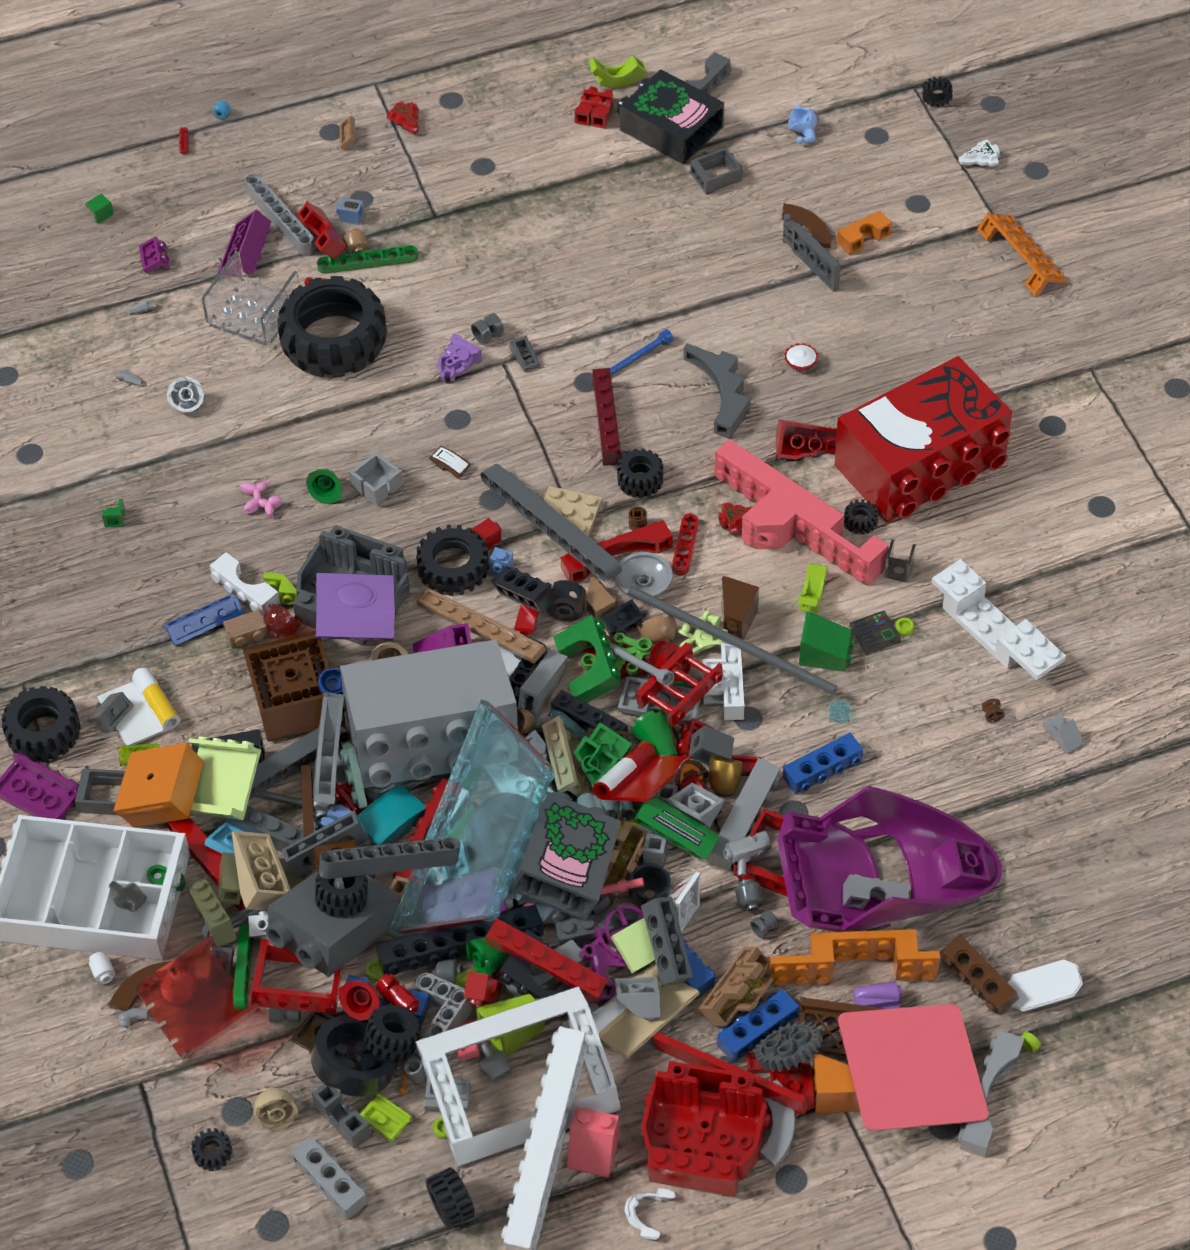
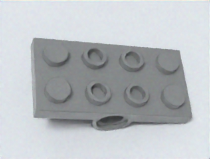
[618,676,701,724]

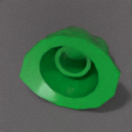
[306,469,343,504]

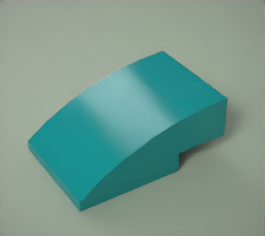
[358,785,426,845]

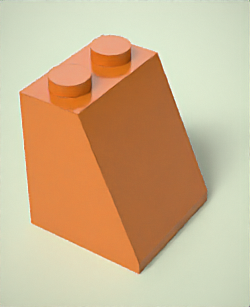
[813,1054,860,1113]

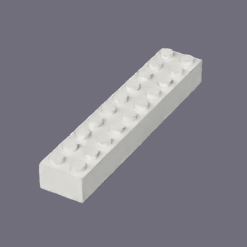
[501,1026,589,1250]

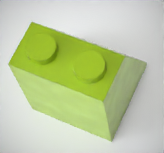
[477,994,545,1057]

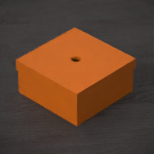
[113,742,204,828]

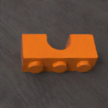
[837,210,892,255]

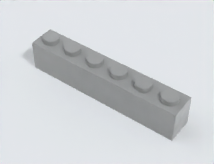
[708,758,781,871]

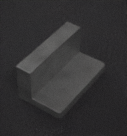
[87,692,134,733]

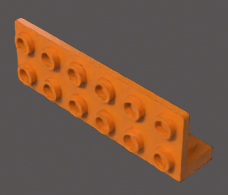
[977,213,1067,296]

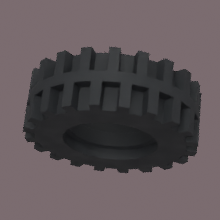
[416,525,489,596]

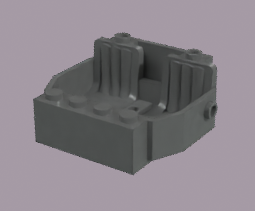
[293,525,410,646]

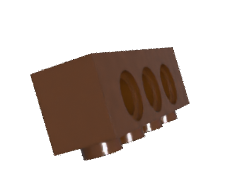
[941,934,1019,1015]

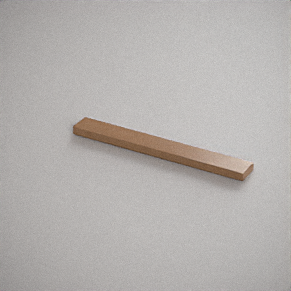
[416,588,546,663]

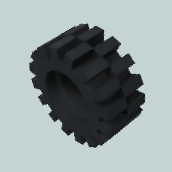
[922,76,953,107]
[844,499,878,535]
[191,1128,232,1171]

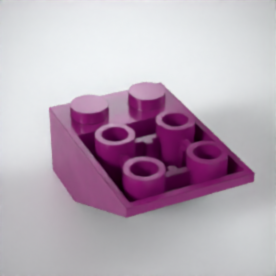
[412,623,472,653]

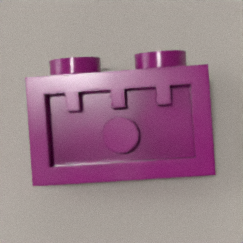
[139,236,170,274]

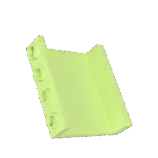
[189,736,261,820]

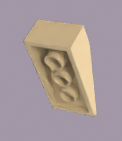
[232,831,291,911]

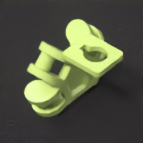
[678,610,728,656]

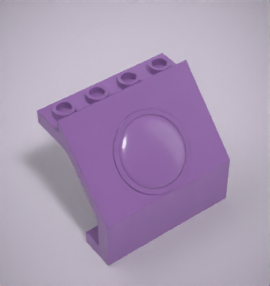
[315,573,395,641]

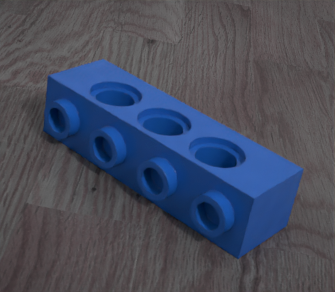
[783,732,863,795]
[717,989,799,1063]

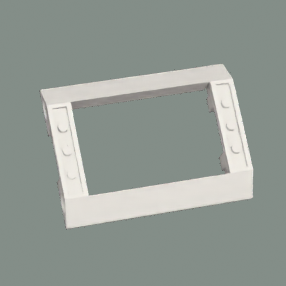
[416,987,621,1167]

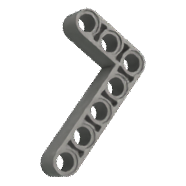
[404,973,474,1084]

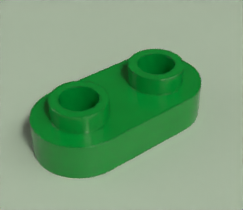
[147,865,186,892]

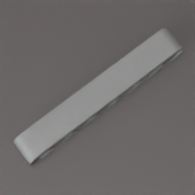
[245,174,315,256]

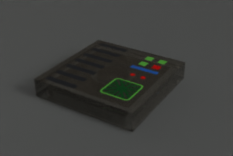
[849,610,901,655]

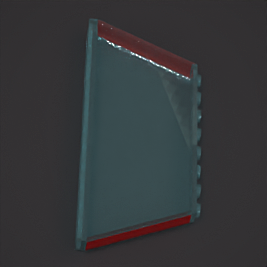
[389,699,554,934]

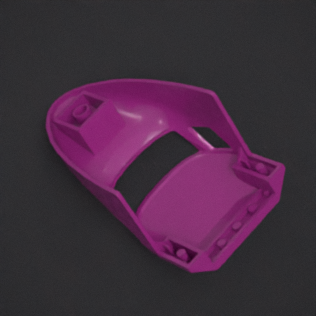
[777,786,1002,932]

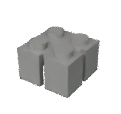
[349,452,403,506]

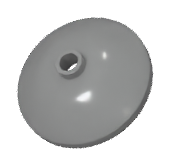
[615,552,672,599]

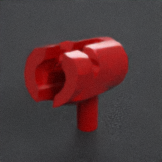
[376,974,419,1013]

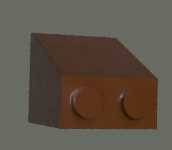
[721,576,759,640]

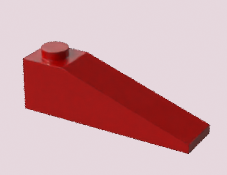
[776,419,837,460]

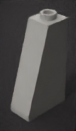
[518,650,568,724]

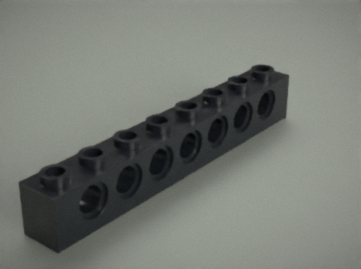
[376,904,544,976]

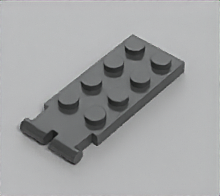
[783,214,841,292]

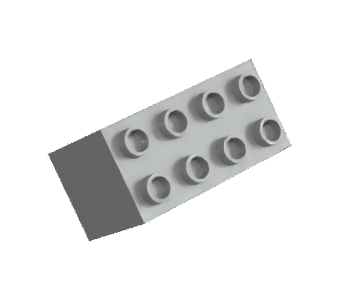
[340,639,519,788]

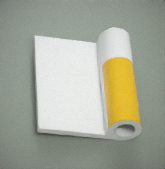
[97,668,181,748]

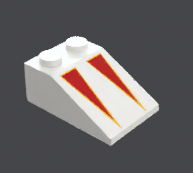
[667,872,700,932]

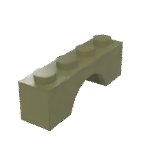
[187,879,237,947]

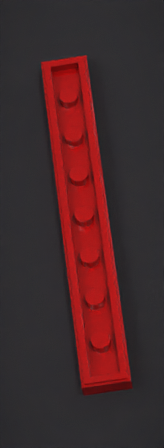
[653,1032,808,1114]

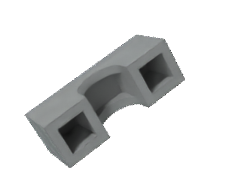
[843,874,909,909]

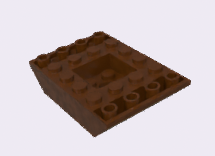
[242,630,344,742]

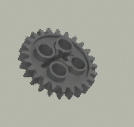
[754,1021,823,1072]

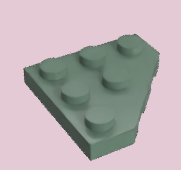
[338,741,367,808]

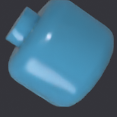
[213,101,231,120]

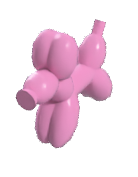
[240,479,282,518]

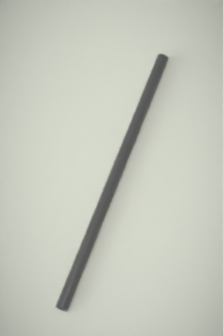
[627,586,837,695]

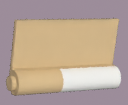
[592,961,700,1058]

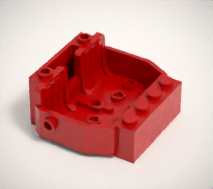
[641,1061,770,1197]

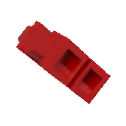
[574,86,613,129]

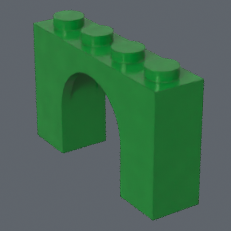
[553,615,621,703]

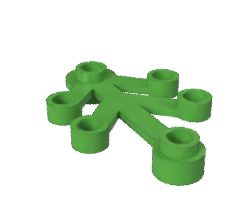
[581,633,654,678]

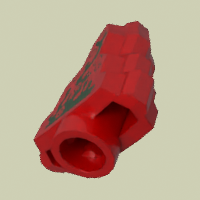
[386,102,419,134]
[718,503,753,534]

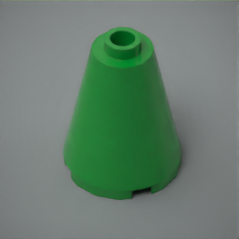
[630,709,678,756]
[466,937,509,976]

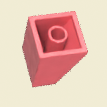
[566,1106,620,1178]

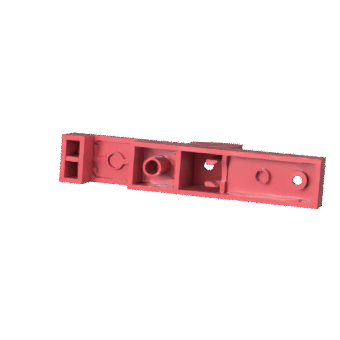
[714,439,889,586]

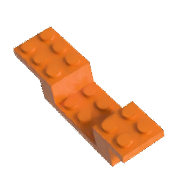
[769,929,940,986]

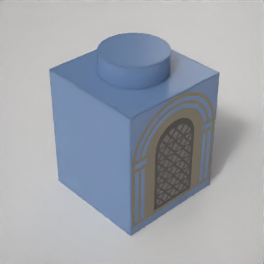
[336,197,364,225]

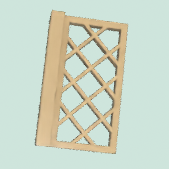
[542,716,592,797]

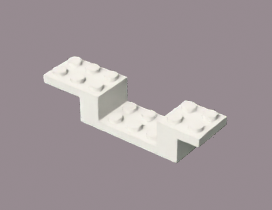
[931,559,1066,680]

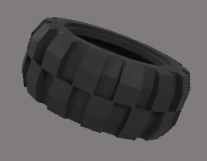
[277,276,387,378]

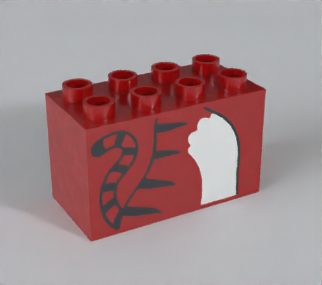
[834,356,1012,523]

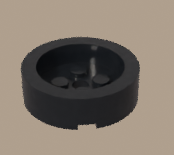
[311,1015,399,1097]

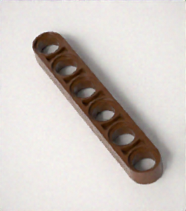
[300,764,314,837]

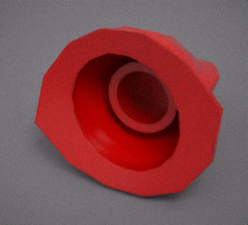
[338,980,380,1021]

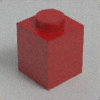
[472,518,502,549]

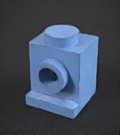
[489,547,514,576]

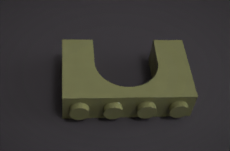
[219,852,304,904]

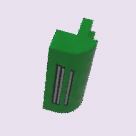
[633,796,720,862]

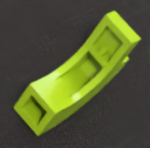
[588,55,648,88]
[798,563,828,613]

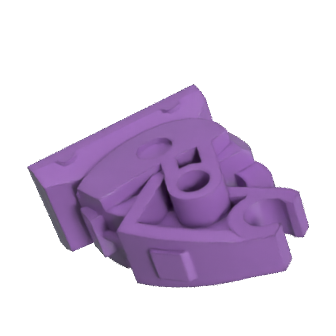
[438,333,482,382]

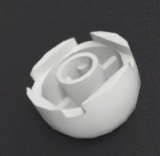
[167,376,204,413]

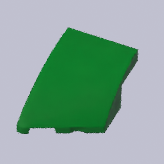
[574,723,633,787]

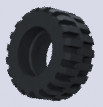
[1,686,81,762]

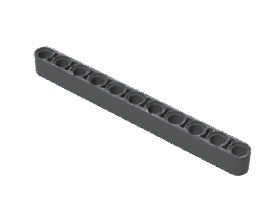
[480,463,622,582]

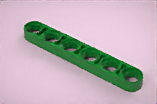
[317,245,418,274]
[233,924,253,1011]

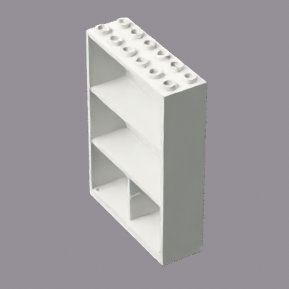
[0,815,191,960]

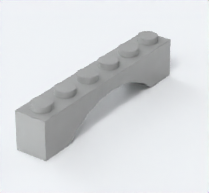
[958,1030,1024,1158]

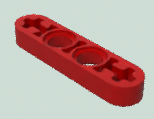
[672,513,699,576]

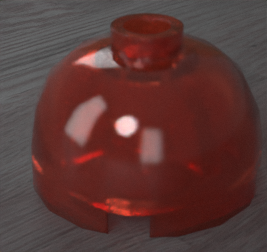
[263,604,303,639]

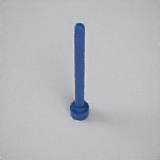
[610,329,674,375]

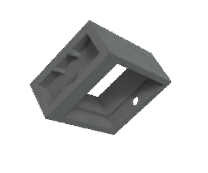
[690,147,743,194]
[75,768,125,815]

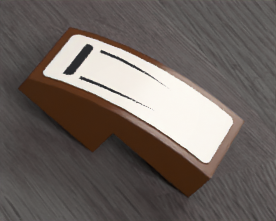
[429,446,471,479]

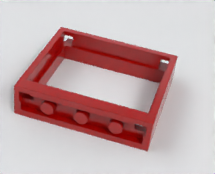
[733,809,788,897]
[252,939,344,1014]

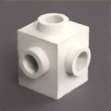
[249,911,268,942]

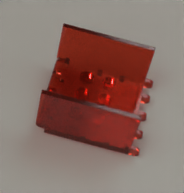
[136,936,260,1060]

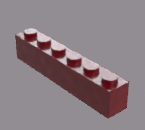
[592,368,621,466]

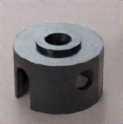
[547,580,587,621]
[629,863,671,909]

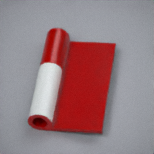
[593,741,692,802]

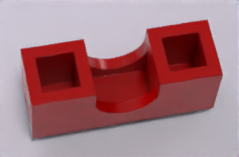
[463,972,502,1008]

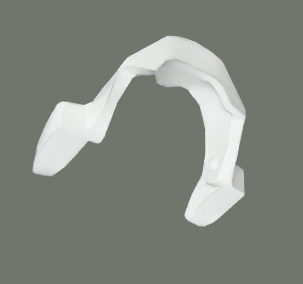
[625,1188,676,1240]

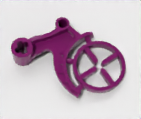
[579,905,644,1002]

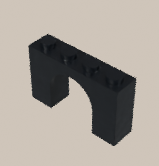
[496,929,572,1021]

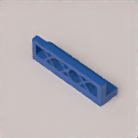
[163,594,244,645]

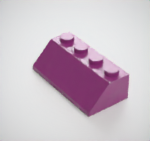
[218,209,272,277]

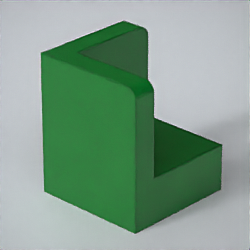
[85,193,114,224]
[102,499,125,527]

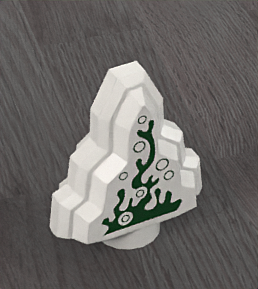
[958,139,1000,167]

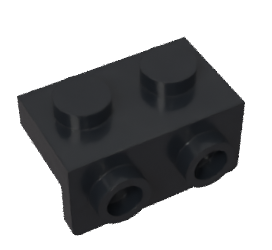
[600,599,647,638]

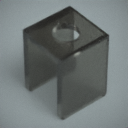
[884,539,916,583]

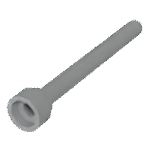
[609,644,674,686]

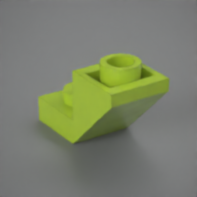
[263,572,297,605]

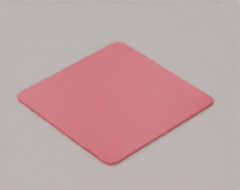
[838,1004,988,1131]

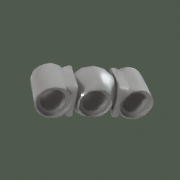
[577,793,637,820]

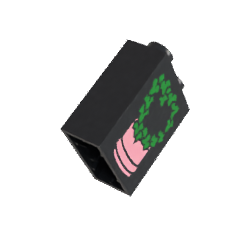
[617,69,724,165]

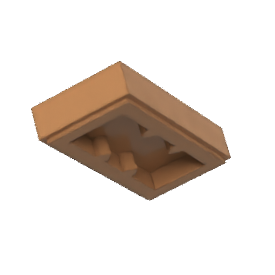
[340,116,356,151]

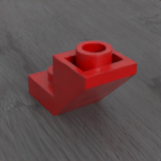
[514,604,540,635]

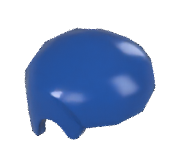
[318,668,343,694]

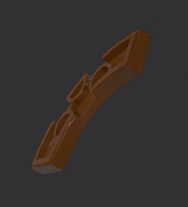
[782,203,831,248]
[109,961,189,1011]

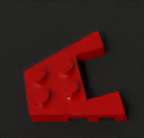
[746,1053,816,1128]

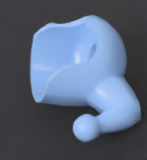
[788,104,817,144]

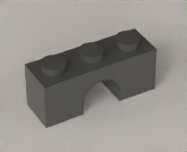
[311,1084,371,1149]

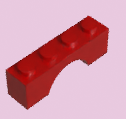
[297,202,346,259]

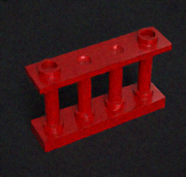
[635,642,724,727]

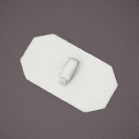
[1008,959,1083,1012]

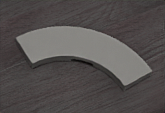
[760,1080,796,1168]

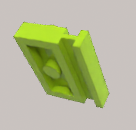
[360,1093,412,1143]

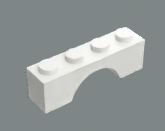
[210,552,280,617]

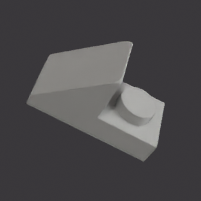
[1043,714,1084,754]

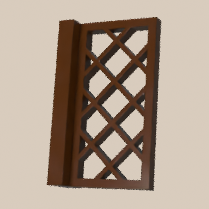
[799,998,885,1057]

